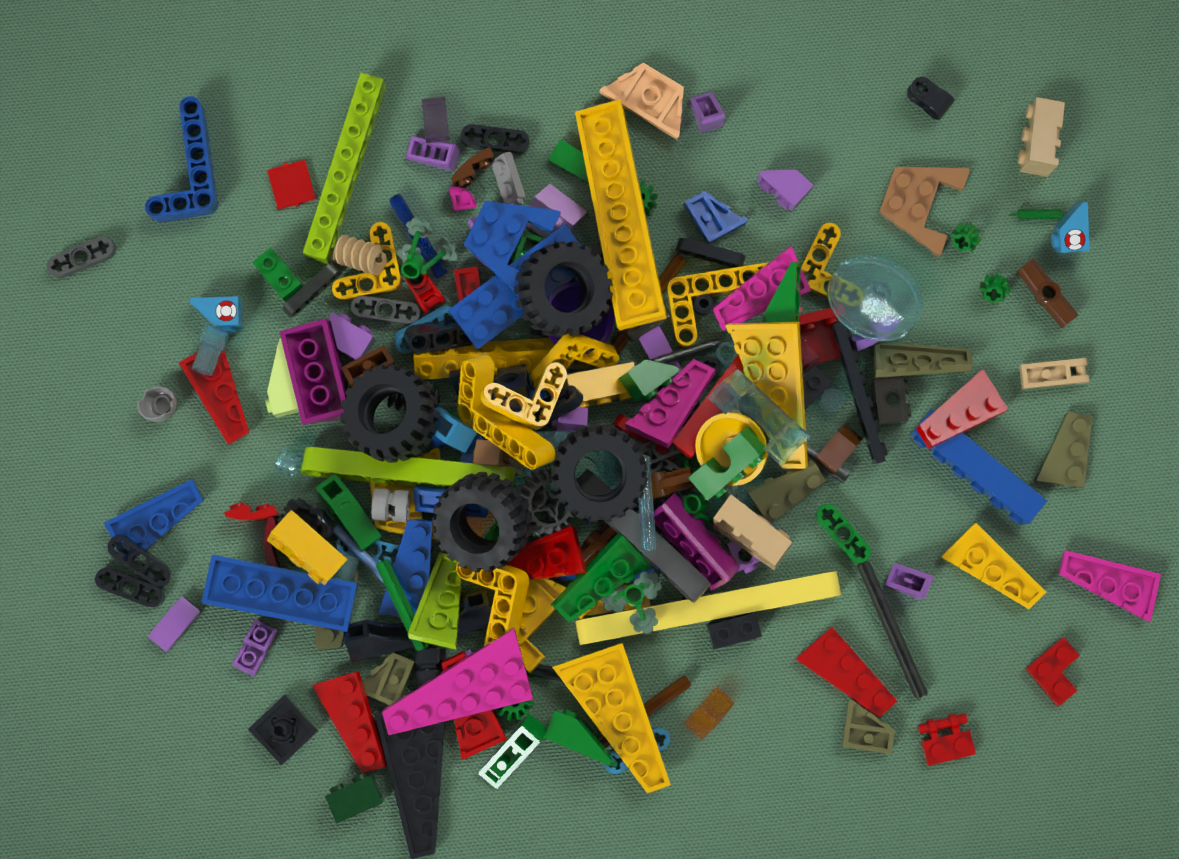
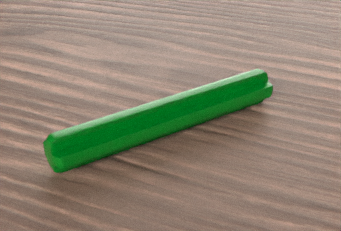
[376,559,429,651]

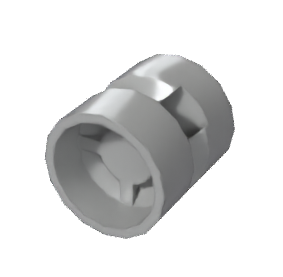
[372,488,411,522]

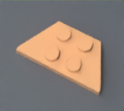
[600,63,684,140]

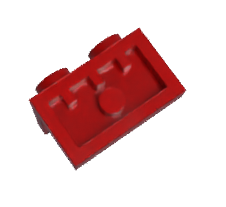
[799,305,846,366]

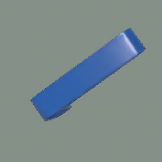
[145,96,218,222]

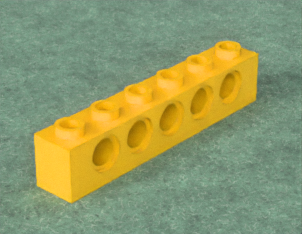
[413,338,561,379]

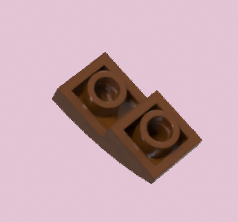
[451,147,494,188]

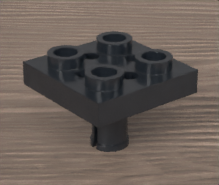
[248,695,319,765]

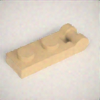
[1019,358,1090,390]

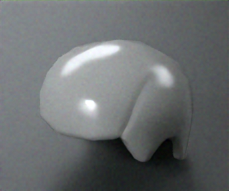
[137,386,177,423]

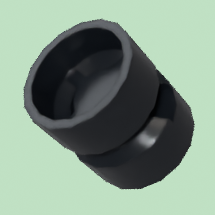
[414,648,447,685]

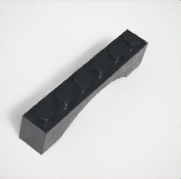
[343,589,492,663]

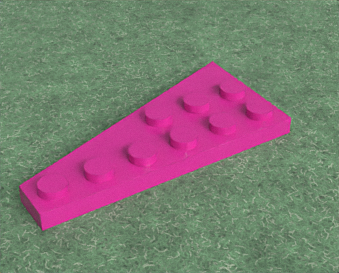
[382,627,533,735]

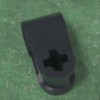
[907,77,954,120]

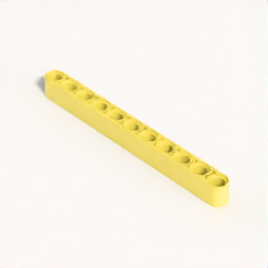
[575,571,841,645]

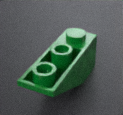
[315,474,382,551]

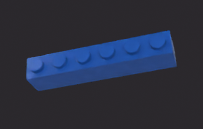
[910,409,1047,525]

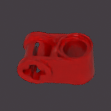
[406,273,446,314]

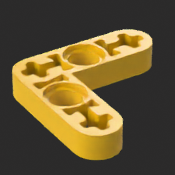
[332,222,401,301]
[801,223,863,309]
[530,333,619,389]
[480,363,567,430]

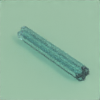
[638,454,656,552]

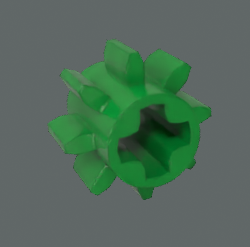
[950,222,982,252]
[979,273,1011,304]

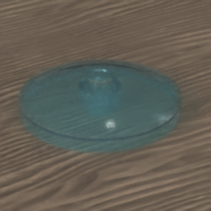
[828,255,923,341]

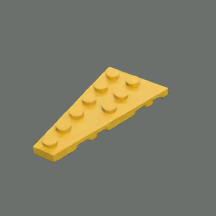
[726,322,808,469]
[552,643,671,793]

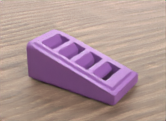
[406,136,460,171]

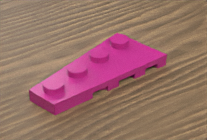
[712,245,811,331]

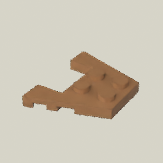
[879,167,970,257]

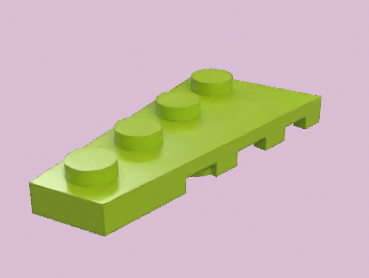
[408,552,462,650]

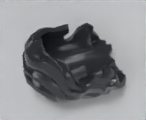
[278,498,333,541]

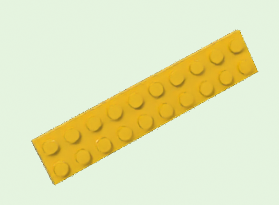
[575,99,667,331]

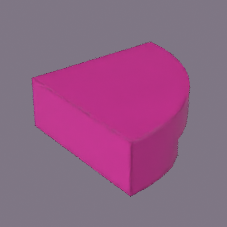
[449,186,477,211]

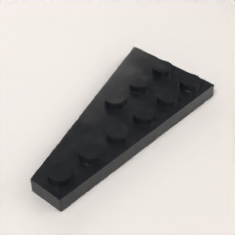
[375,712,445,859]

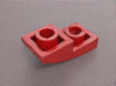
[224,502,280,521]

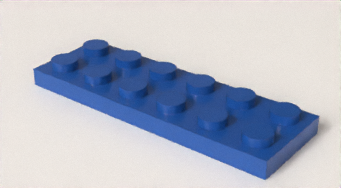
[448,224,582,349]
[201,555,358,632]

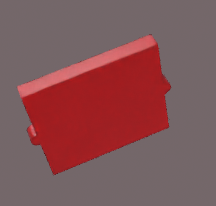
[267,160,316,210]

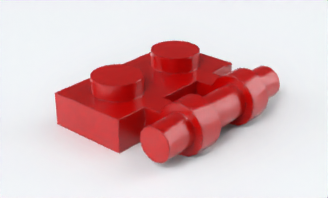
[917,713,976,766]

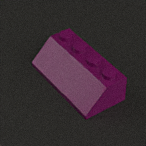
[279,318,348,425]
[647,493,740,591]

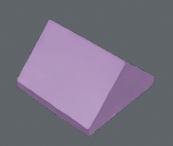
[527,184,588,239]

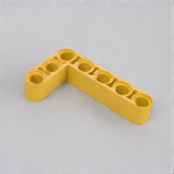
[667,262,769,349]
[457,354,556,470]
[456,562,529,647]

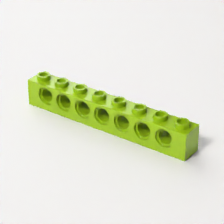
[303,72,386,265]

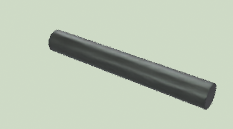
[651,338,720,364]

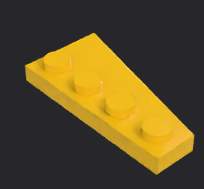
[940,522,1046,609]

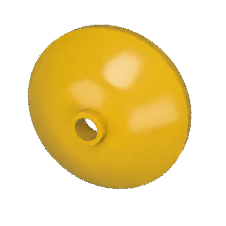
[695,412,768,486]

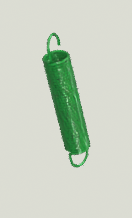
[1009,209,1067,220]

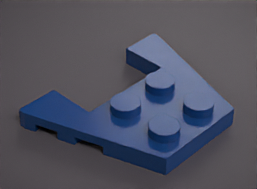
[464,201,561,297]

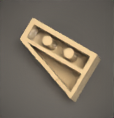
[1017,97,1065,177]
[713,495,792,570]

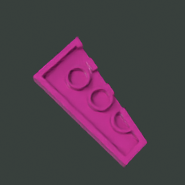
[625,359,715,448]
[1058,550,1161,622]

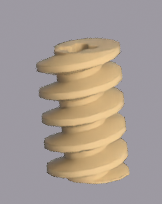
[333,235,387,275]

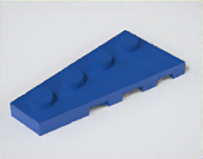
[104,479,204,561]
[378,518,433,616]

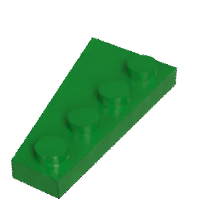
[550,533,652,623]

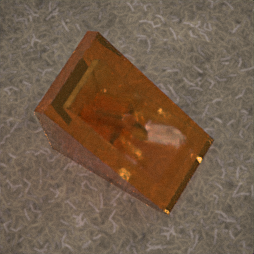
[684,686,735,739]

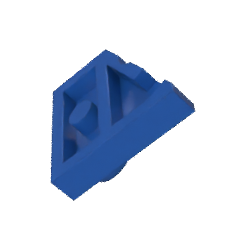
[683,191,748,244]

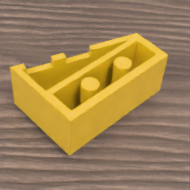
[562,362,635,408]
[267,510,348,585]

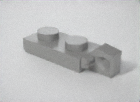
[491,152,526,206]

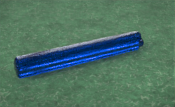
[389,194,447,278]

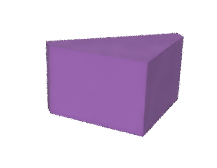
[689,92,725,134]
[885,563,934,600]

